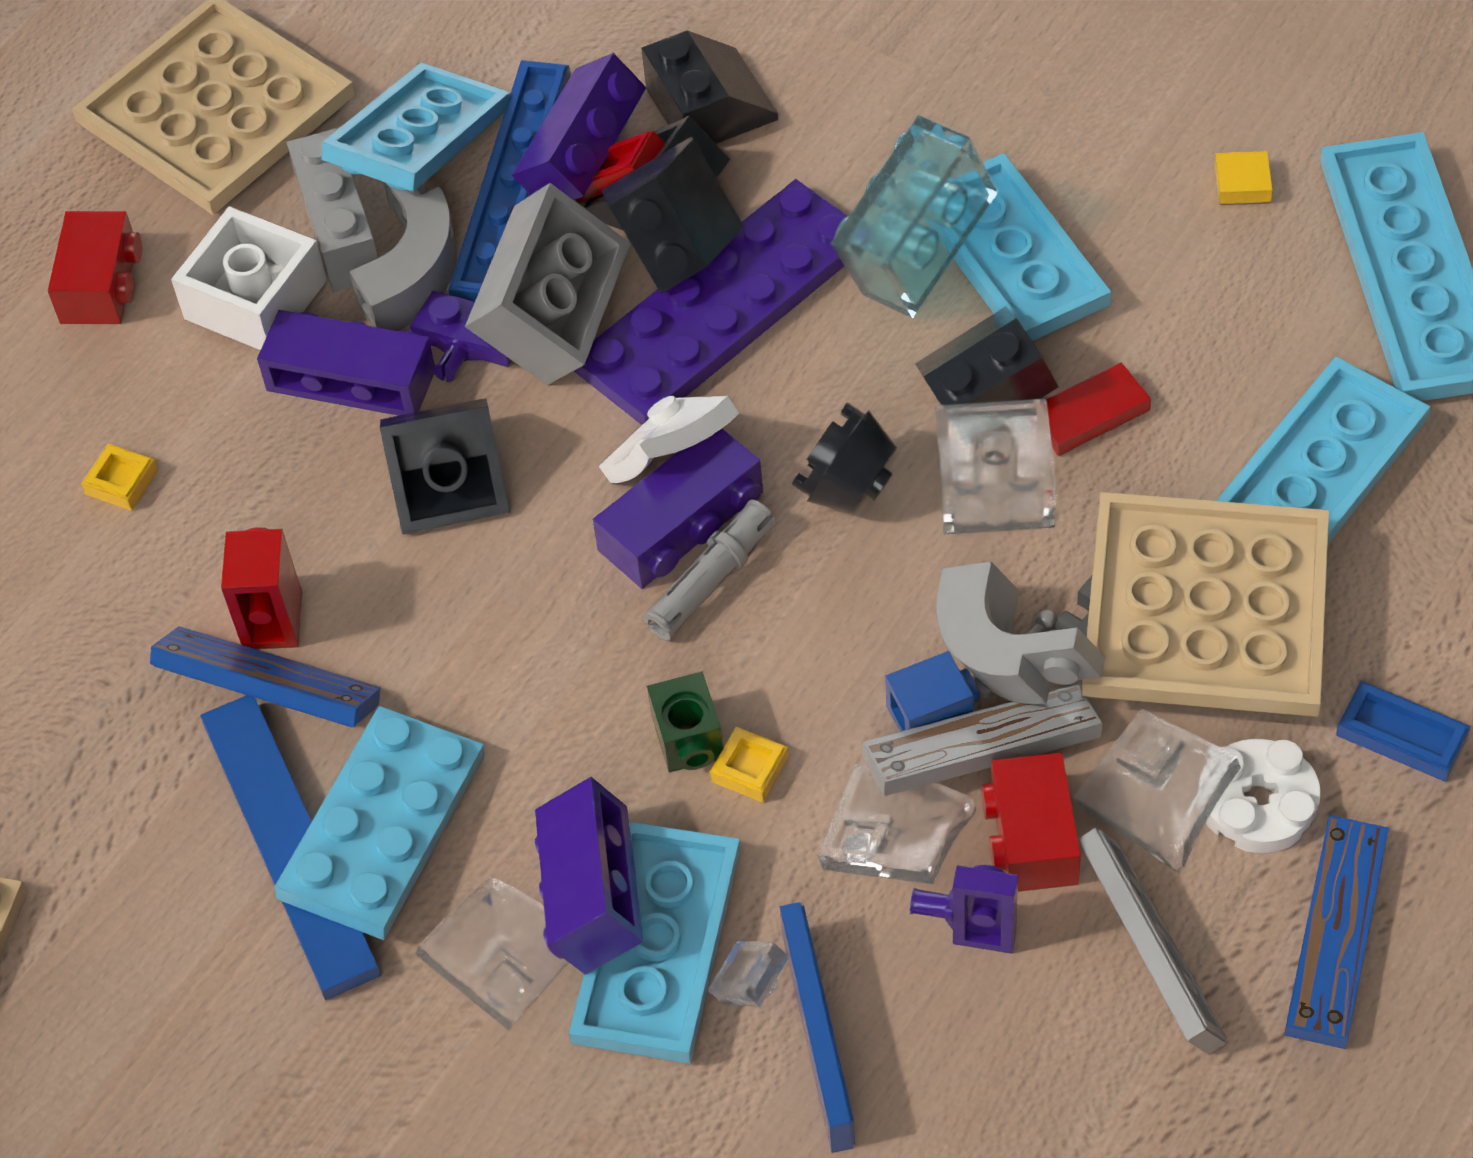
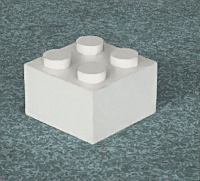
[171,206,327,350]

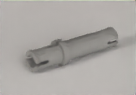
[642,500,776,641]

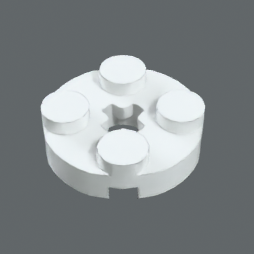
[1199,739,1320,853]

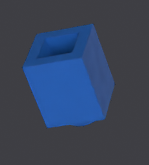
[885,651,979,732]

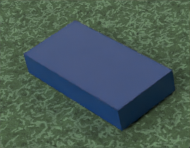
[1336,681,1471,782]

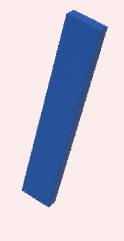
[448,60,571,302]
[200,695,381,1001]

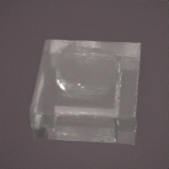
[708,941,789,1007]

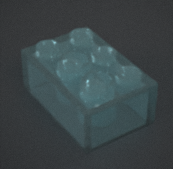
[831,115,998,318]

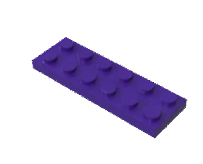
[574,179,870,425]

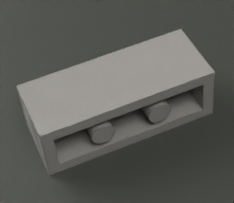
[286,128,378,293]

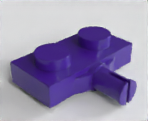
[410,291,512,382]
[910,865,1018,954]

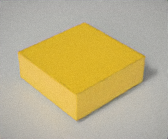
[1214,151,1273,204]
[81,443,158,511]
[710,726,789,803]

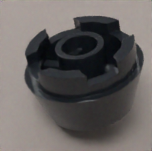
[792,402,897,514]

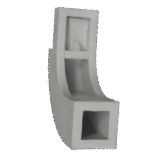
[349,182,457,331]
[936,561,1105,704]

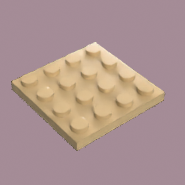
[72,0,355,215]
[1081,492,1329,717]

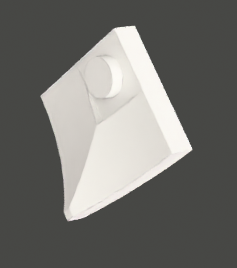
[599,396,739,483]

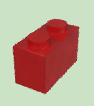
[47,211,142,324]
[221,527,302,649]
[981,752,1081,892]

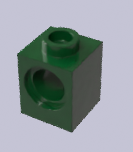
[647,671,723,773]

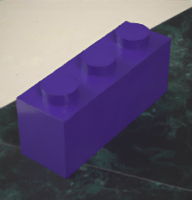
[511,53,647,200]
[257,310,435,416]
[592,428,763,589]
[535,777,643,975]

